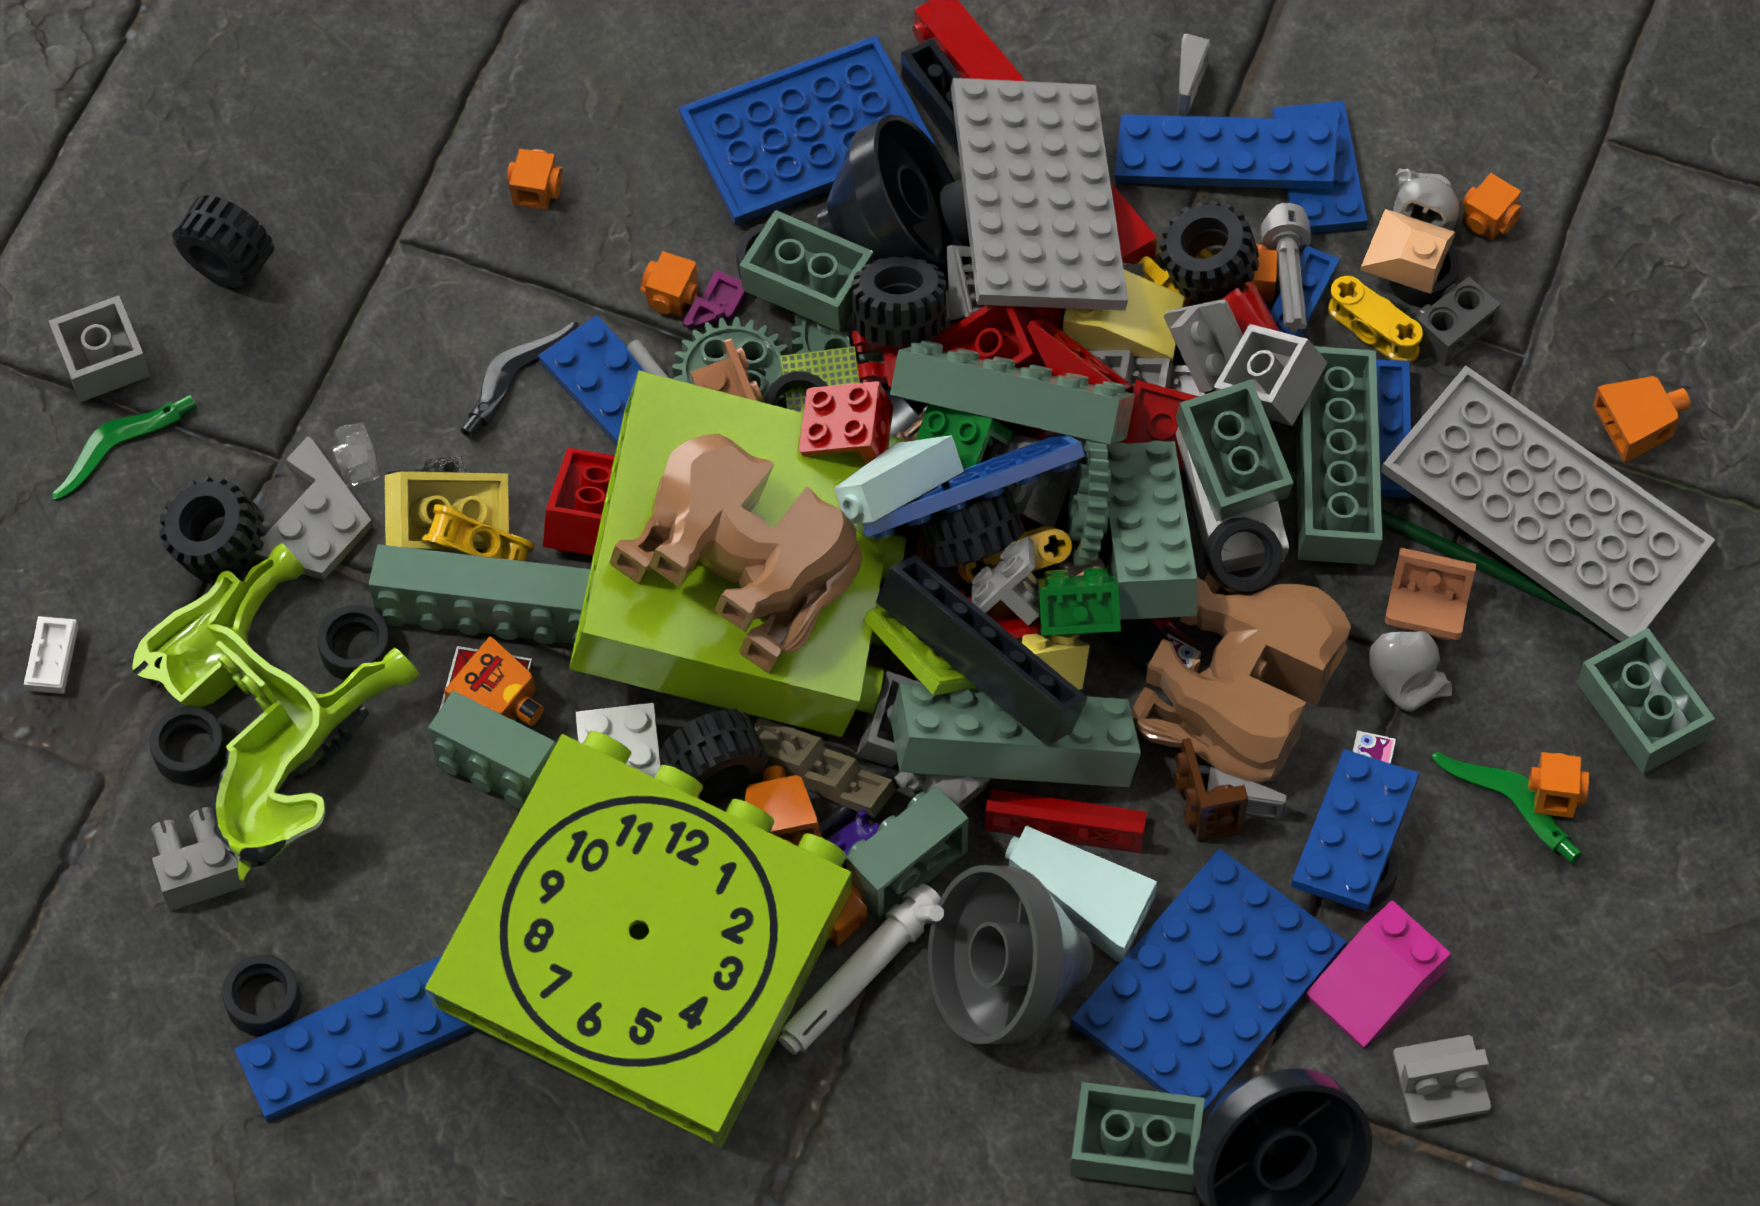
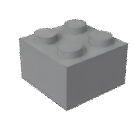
[48,295,150,402]
[1214,324,1328,426]

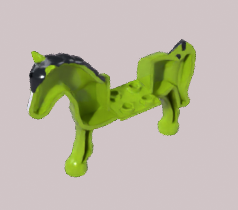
[132,543,421,882]

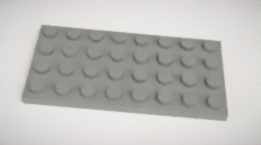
[951,78,1128,311]
[1380,365,1715,642]

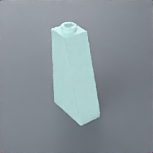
[834,435,964,524]
[1005,826,1157,963]

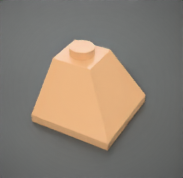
[1361,209,1455,294]

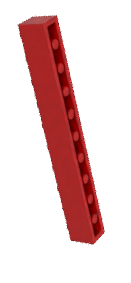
[912,0,1157,272]

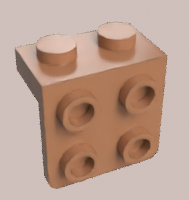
[1385,548,1476,640]

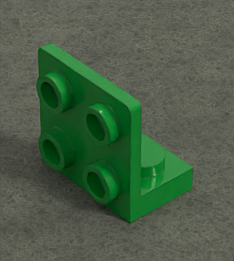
[915,404,1013,469]
[1037,568,1121,636]

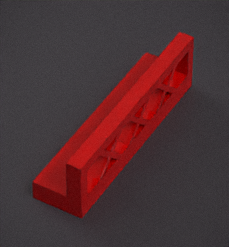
[985,789,1147,853]

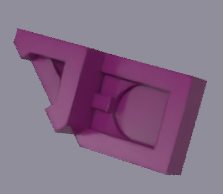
[682,270,748,329]

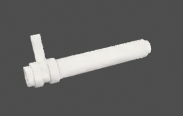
[778,883,944,1055]

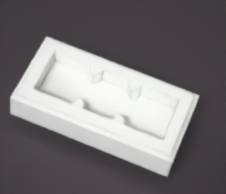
[24,616,78,694]

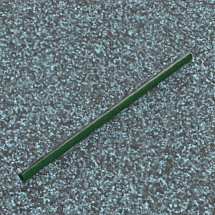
[1287,465,1597,625]

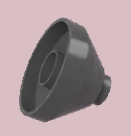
[928,865,1093,1044]

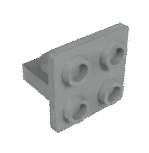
[1164,299,1243,393]
[972,536,1040,625]
[1393,1035,1491,1126]

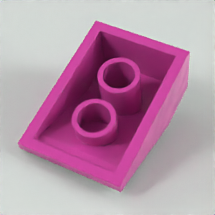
[1305,900,1451,1050]

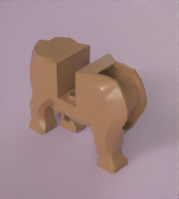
[609,434,862,673]
[1131,572,1351,783]

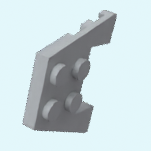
[254,436,373,580]

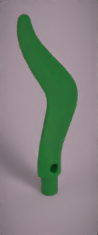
[52,394,197,500]
[1432,752,1582,864]

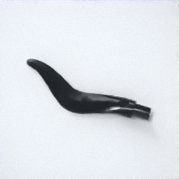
[461,322,579,439]

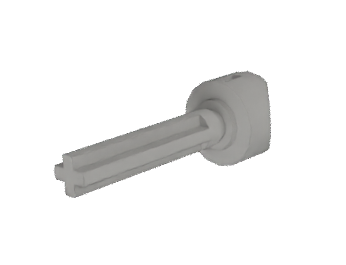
[1261,203,1311,333]

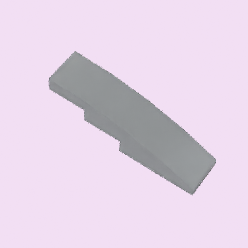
[1088,350,1210,396]

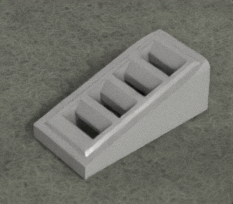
[1178,34,1210,116]
[947,245,985,321]
[1207,766,1287,820]

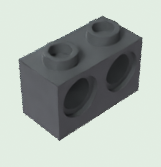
[1414,276,1501,366]

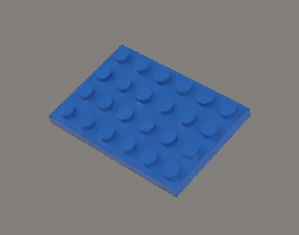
[679,35,935,226]
[1071,848,1347,1115]

